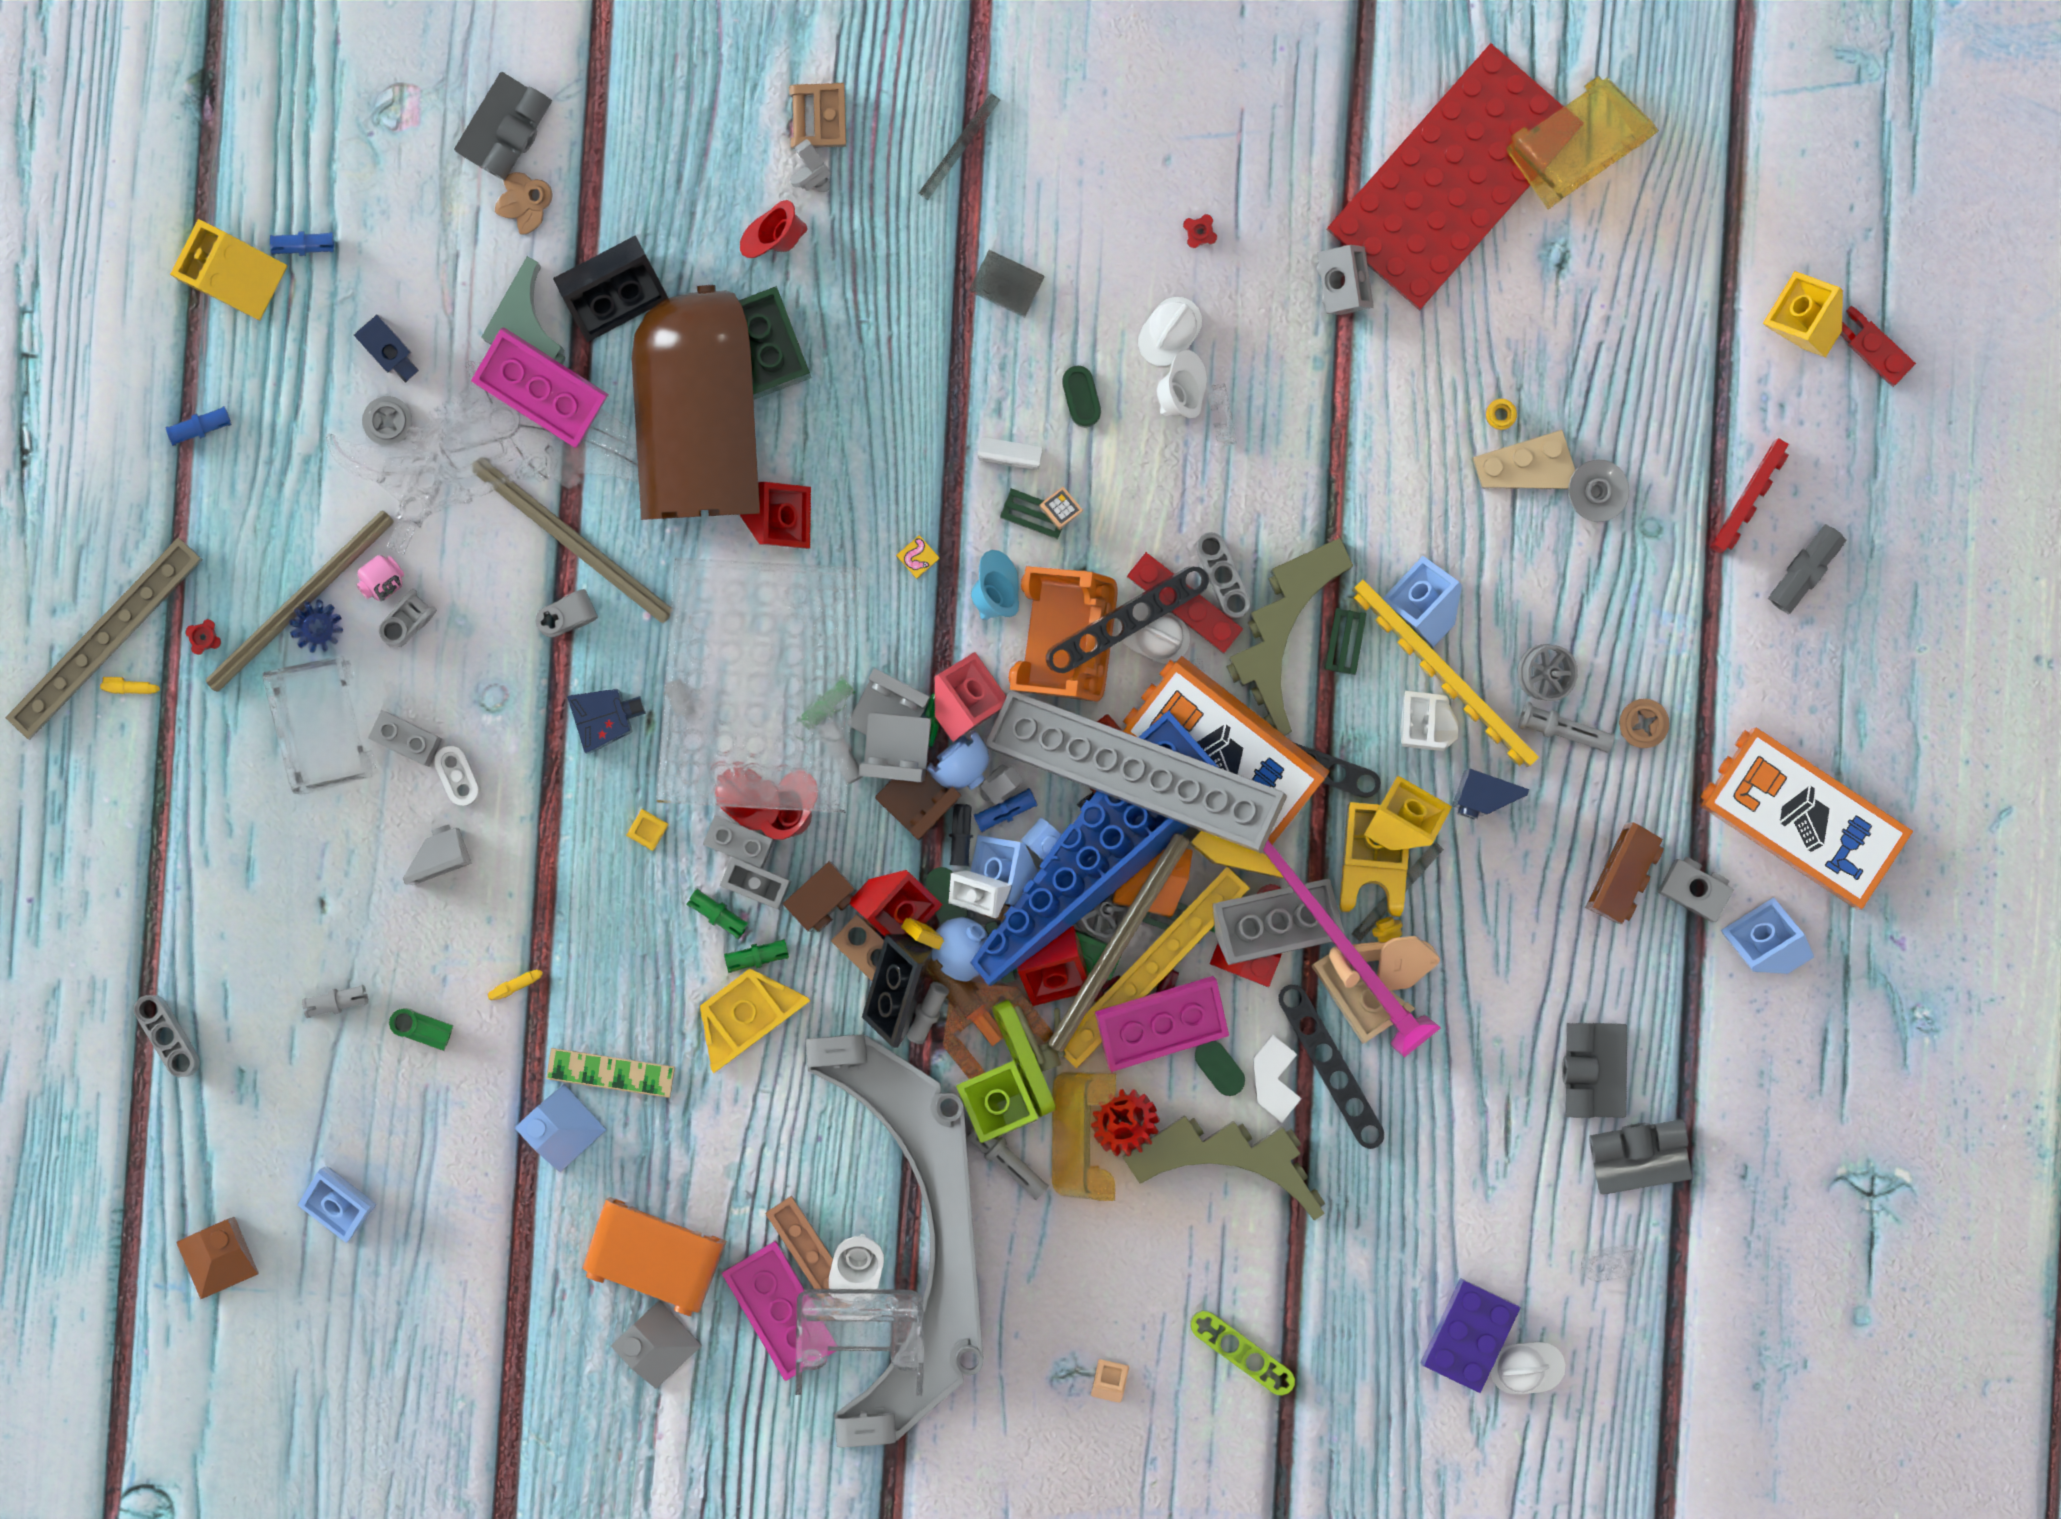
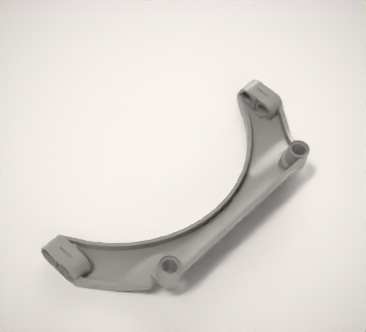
[805,1034,984,1447]

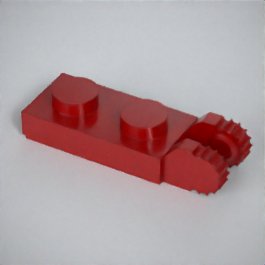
[1840,306,1916,387]

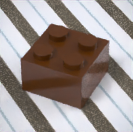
[782,861,857,932]

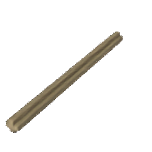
[473,458,673,623]
[206,510,394,692]
[1049,833,1189,1052]

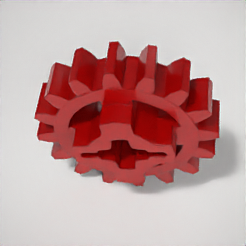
[1091,1089,1160,1157]

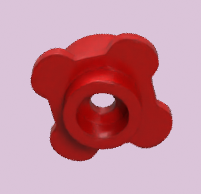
[1183,214,1217,248]
[185,619,221,655]

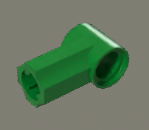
[389,1008,454,1051]

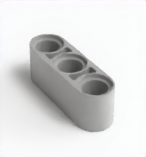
[1196,532,1250,620]
[134,995,200,1077]

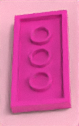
[471,327,609,448]
[1095,976,1229,1072]
[721,1240,840,1381]

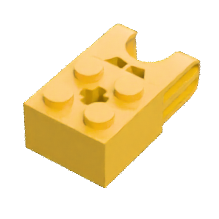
[1339,802,1409,917]

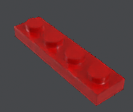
[1710,438,1789,554]
[1127,552,1243,654]

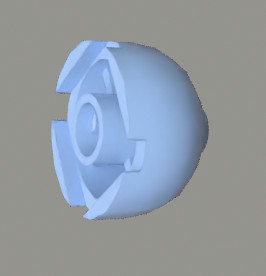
[926,731,990,790]
[931,917,989,981]

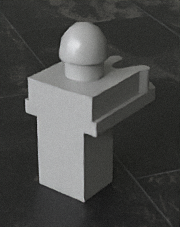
[790,139,831,192]
[980,764,1023,805]

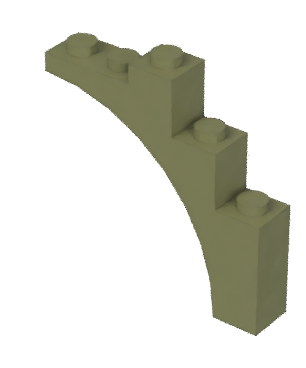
[1226,538,1353,736]
[1122,1115,1325,1220]

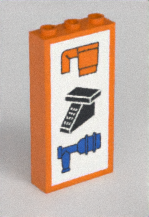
[1122,656,1330,845]
[1700,727,1913,910]

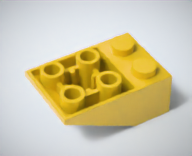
[170,219,288,321]
[1189,830,1284,879]

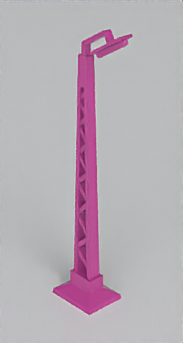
[1263,840,1441,1058]

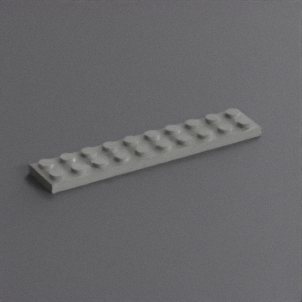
[985,690,1287,853]

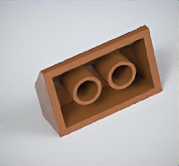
[1585,822,1664,924]

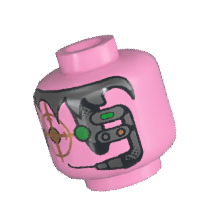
[356,555,404,601]

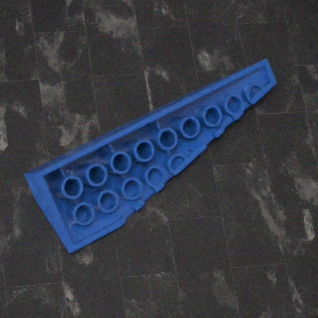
[970,710,1219,986]

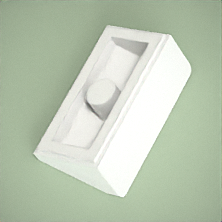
[978,437,1042,471]
[949,870,1011,918]

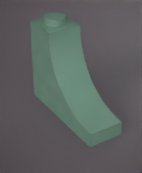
[481,256,566,365]

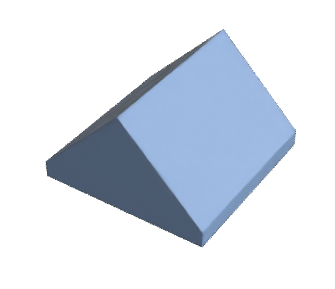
[298,1166,377,1243]

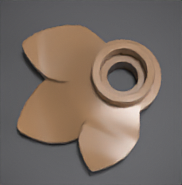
[495,172,553,235]

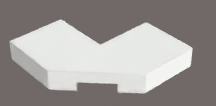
[1253,1035,1302,1123]

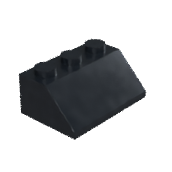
[553,235,668,342]
[862,934,933,1048]

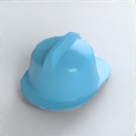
[971,550,1019,620]

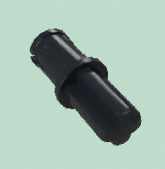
[949,804,973,866]

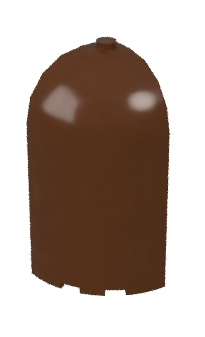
[631,285,760,520]

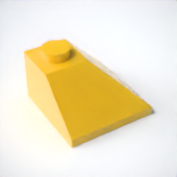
[1763,271,1843,358]
[1364,775,1452,851]

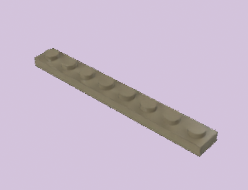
[5,537,203,740]

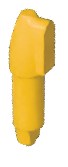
[100,677,160,694]
[488,969,542,1000]

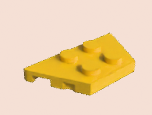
[700,968,811,1073]

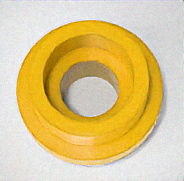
[1486,399,1517,430]
[1372,917,1403,943]

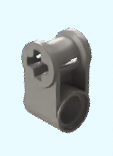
[379,589,437,648]
[535,589,598,638]

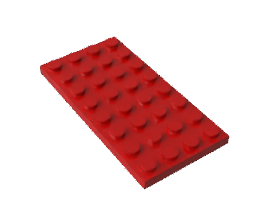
[1326,43,1584,311]

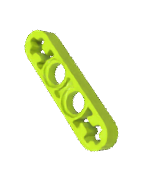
[992,1000,1056,1117]
[1190,1310,1295,1395]

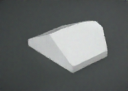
[1400,691,1458,751]

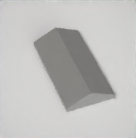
[1213,878,1345,965]

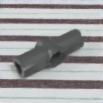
[1768,524,1847,615]

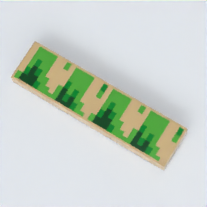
[546,1048,675,1098]

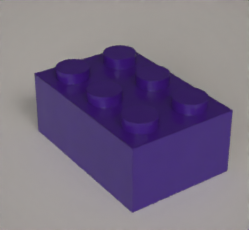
[1420,1278,1521,1393]

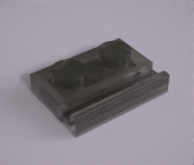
[969,249,1045,318]

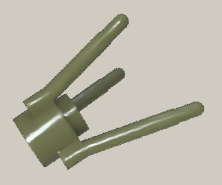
[1015,1006,1066,1072]

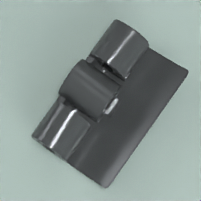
[454,72,552,181]
[1562,1023,1627,1118]
[1589,1119,1692,1195]

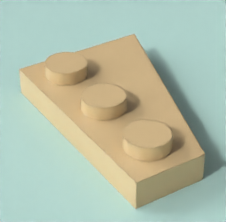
[1472,430,1575,489]
[1311,954,1416,1044]

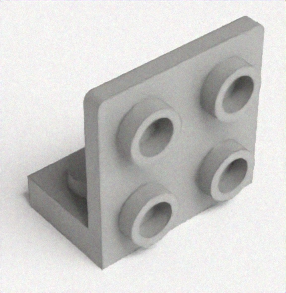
[847,668,930,736]
[859,712,931,782]

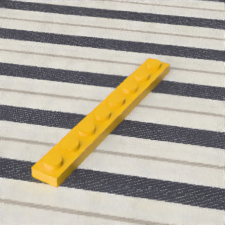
[1352,580,1539,767]
[1064,866,1250,1069]

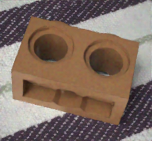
[831,914,884,981]

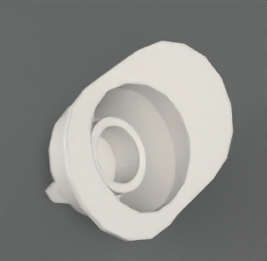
[1138,297,1202,366]
[1157,350,1207,419]
[1118,603,1190,664]
[829,1234,884,1306]
[1490,1342,1566,1394]

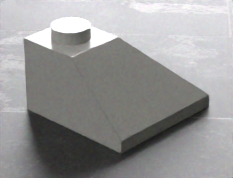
[403,825,472,885]
[611,1300,702,1389]

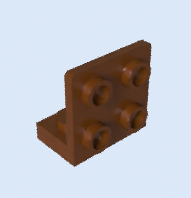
[875,762,962,841]

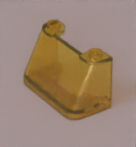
[1506,76,1659,210]
[1052,1071,1116,1201]

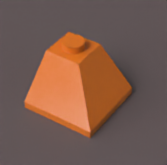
[1112,848,1193,918]

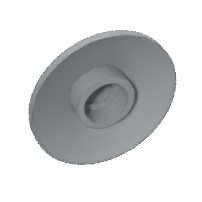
[1568,459,1629,522]

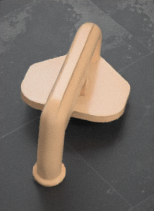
[1329,936,1440,991]

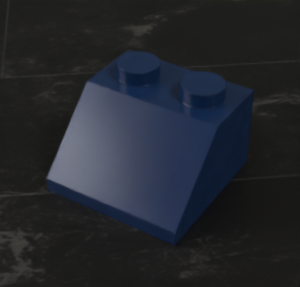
[1452,768,1530,820]

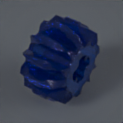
[289,599,343,653]

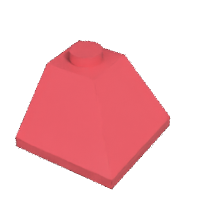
[935,652,1007,742]

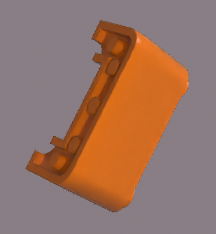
[1008,566,1118,702]
[582,1197,727,1316]

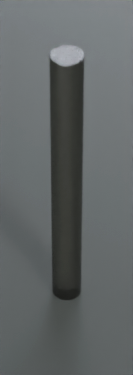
[918,93,1001,200]
[1351,841,1444,942]

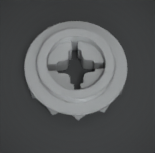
[362,396,412,446]

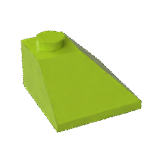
[956,1060,1039,1143]

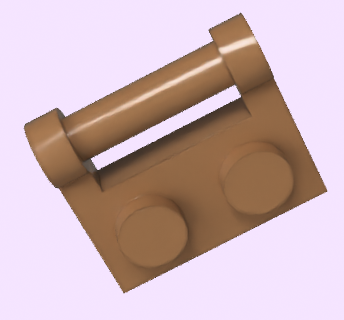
[789,83,846,149]

